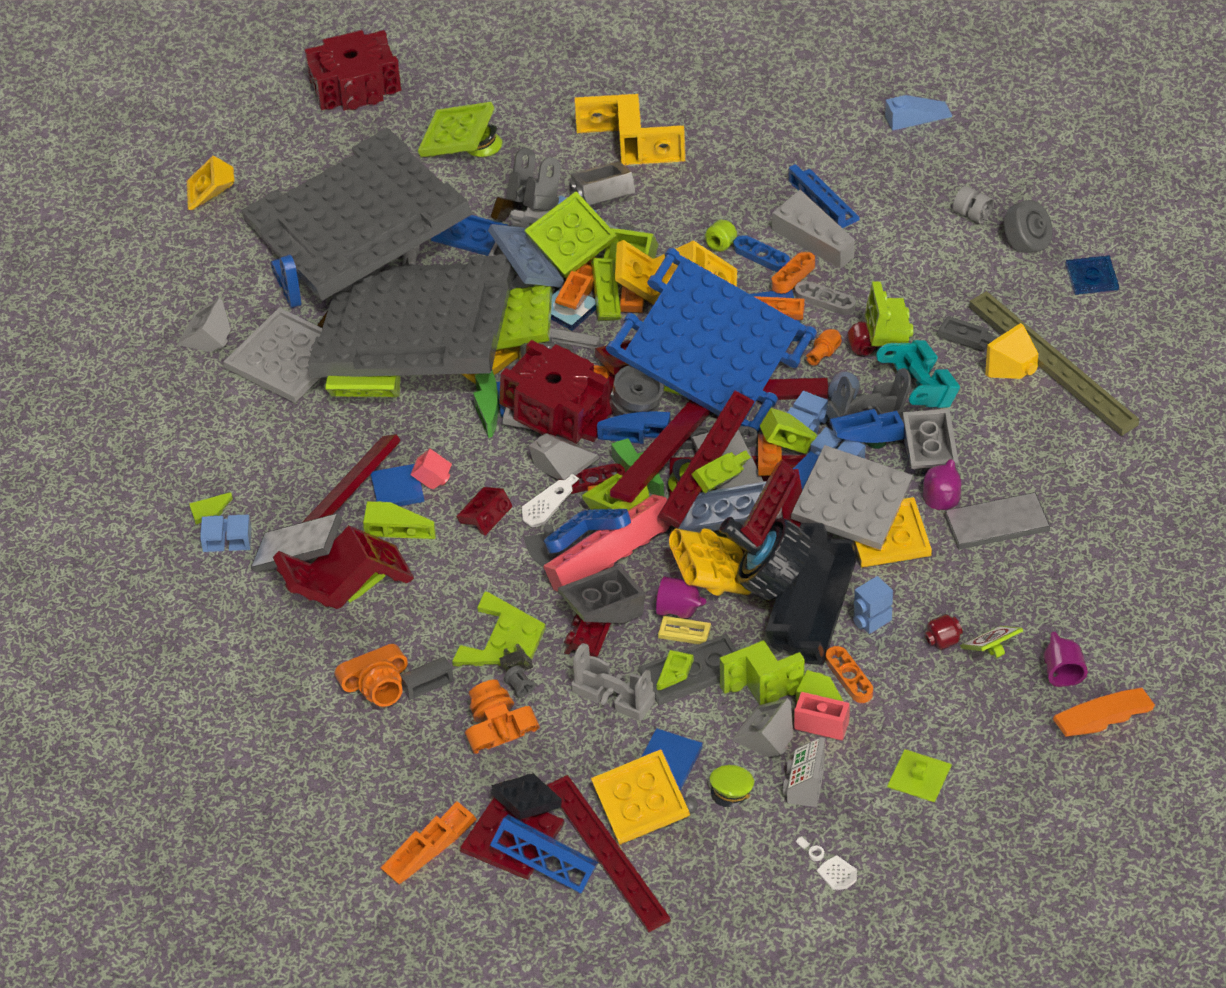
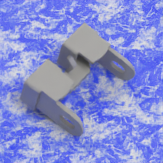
[572,643,655,721]

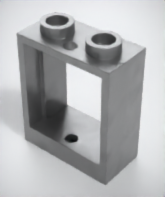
[569,161,636,205]

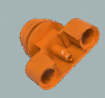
[334,644,408,707]
[465,679,540,754]

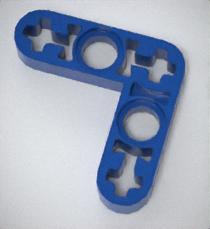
[270,254,302,308]
[544,509,632,553]

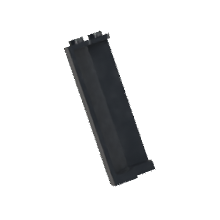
[766,523,858,665]

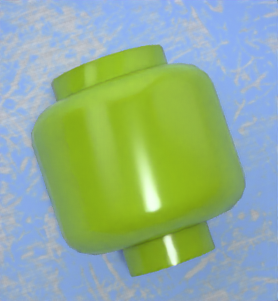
[705,219,737,252]

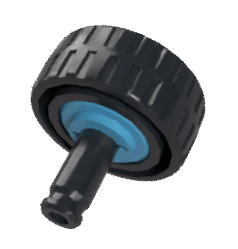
[719,517,811,600]

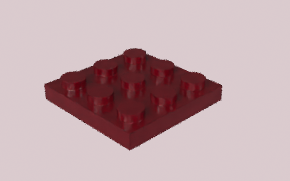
[460,797,565,880]

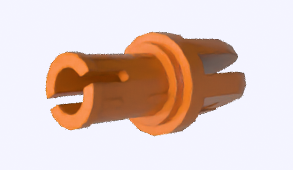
[806,329,842,366]

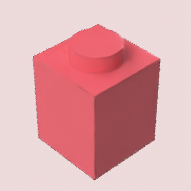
[411,449,452,489]

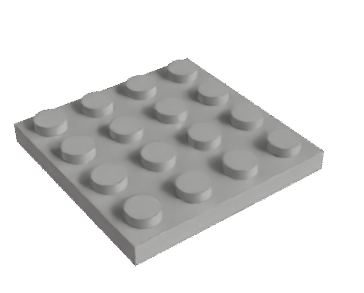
[223,308,322,403]
[791,445,913,550]

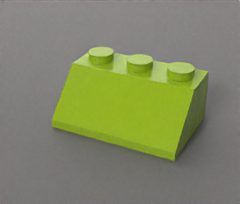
[326,376,400,397]

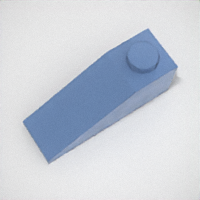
[885,95,952,131]

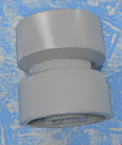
[953,186,994,224]

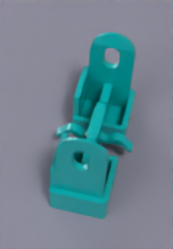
[876,340,960,408]

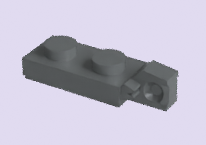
[937,316,998,351]

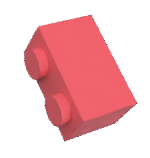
[794,692,850,741]

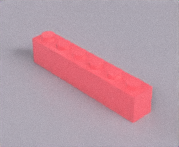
[543,494,671,592]

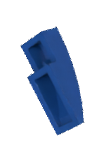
[830,409,905,443]
[597,411,671,444]

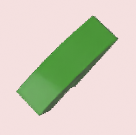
[473,370,499,438]
[611,438,664,497]

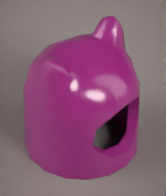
[923,459,961,510]
[656,576,707,619]
[1043,632,1088,687]

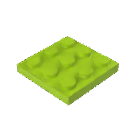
[418,102,495,157]
[524,191,618,278]

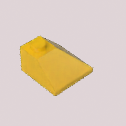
[187,155,235,210]
[985,323,1038,379]

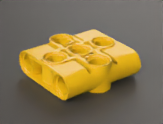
[669,528,751,596]

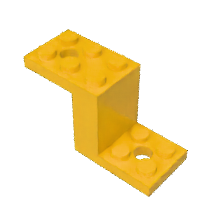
[575,94,685,165]
[615,240,737,305]

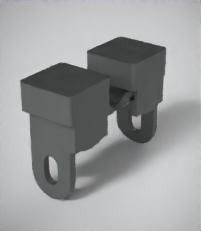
[506,148,561,210]
[826,368,911,419]

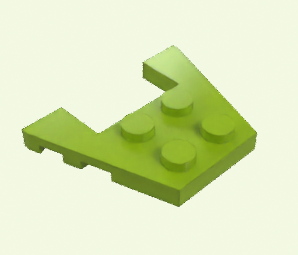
[452,591,546,667]

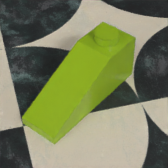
[363,501,436,539]

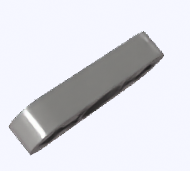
[795,281,856,315]

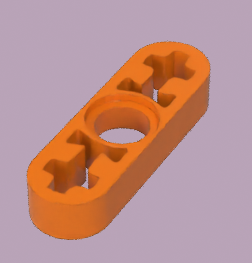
[772,252,815,293]
[826,646,873,703]

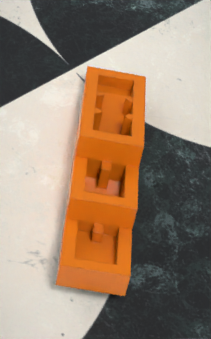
[555,257,597,310]
[1053,688,1155,737]
[381,801,477,884]

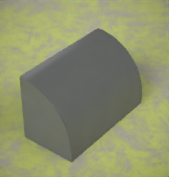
[400,657,454,700]

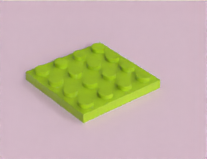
[496,285,552,350]

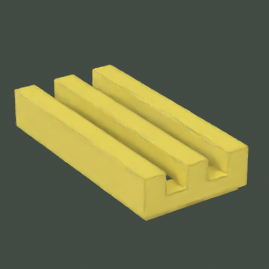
[658,616,711,644]

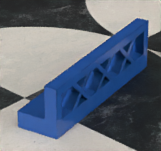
[789,164,860,228]
[490,815,599,893]

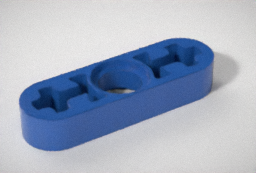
[734,235,790,272]

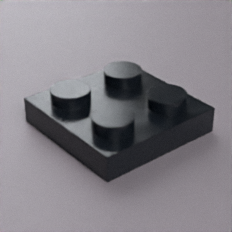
[491,773,562,820]

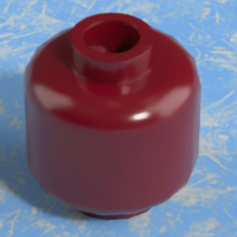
[847,322,878,355]
[924,614,963,650]

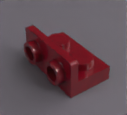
[456,487,513,535]
[564,613,611,657]

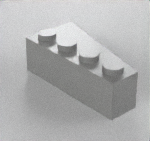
[772,190,855,269]

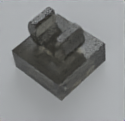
[499,644,533,674]

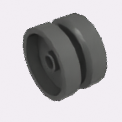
[609,365,664,416]

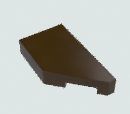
[491,197,520,221]

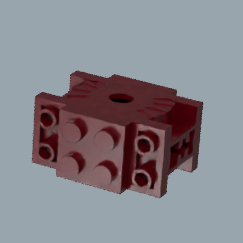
[304,30,402,111]
[499,340,609,444]

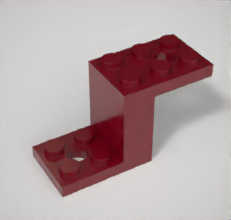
[273,525,414,609]

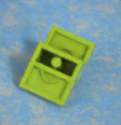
[864,281,913,353]
[720,640,804,705]

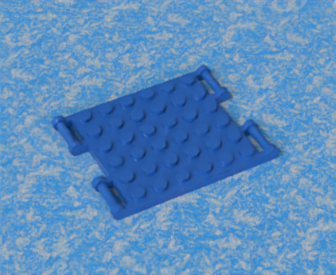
[606,248,817,433]

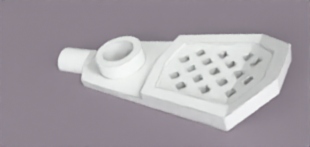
[522,474,579,527]
[796,837,857,890]

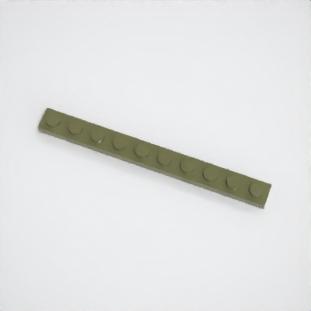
[969,291,1139,436]

